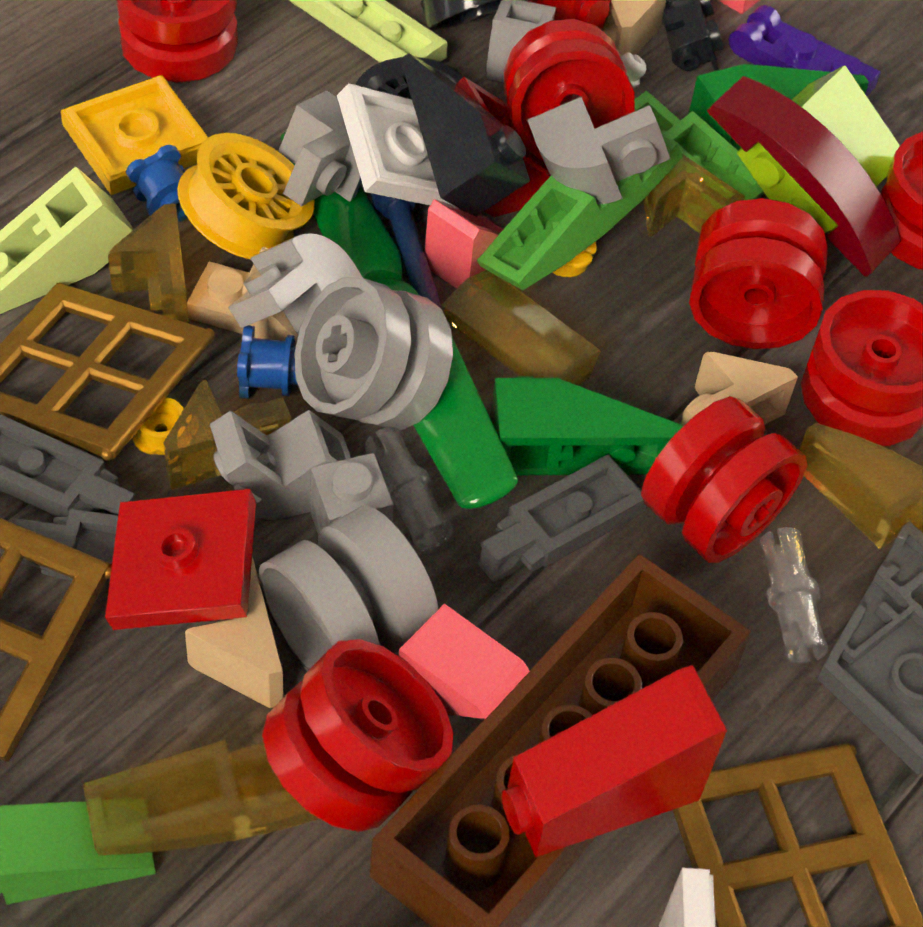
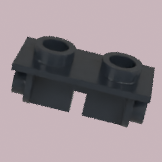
[663,0,724,71]

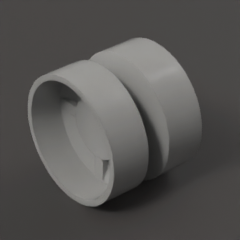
[259,506,438,672]

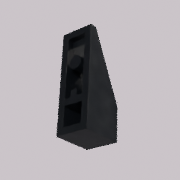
[400,53,530,217]

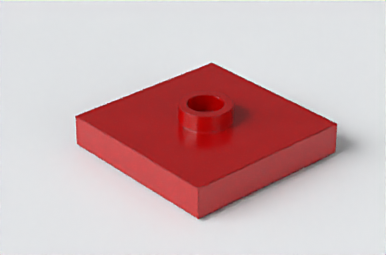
[105,489,256,630]

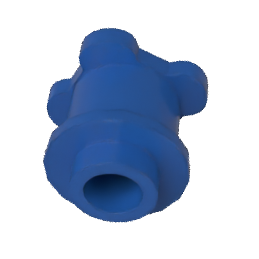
[126,145,187,223]
[237,325,298,399]

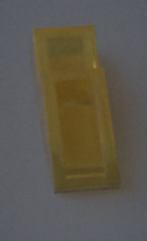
[799,423,923,549]
[83,740,320,855]

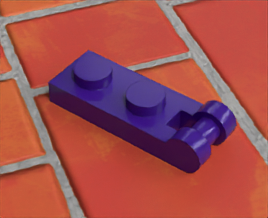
[729,5,881,96]

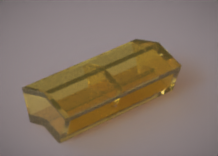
[442,270,601,385]

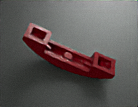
[707,76,901,278]

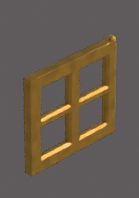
[0,282,215,460]
[0,518,112,762]
[673,743,923,927]

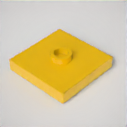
[60,75,208,195]

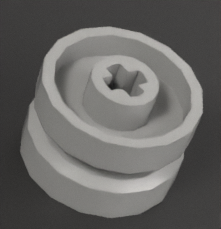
[294,277,453,430]

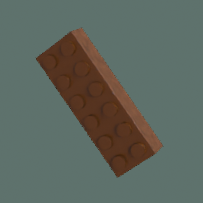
[369,553,751,927]

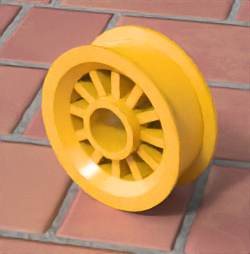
[177,133,314,259]

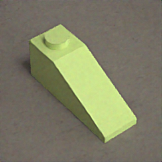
[0,166,139,314]

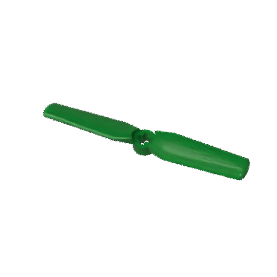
[280,131,518,509]

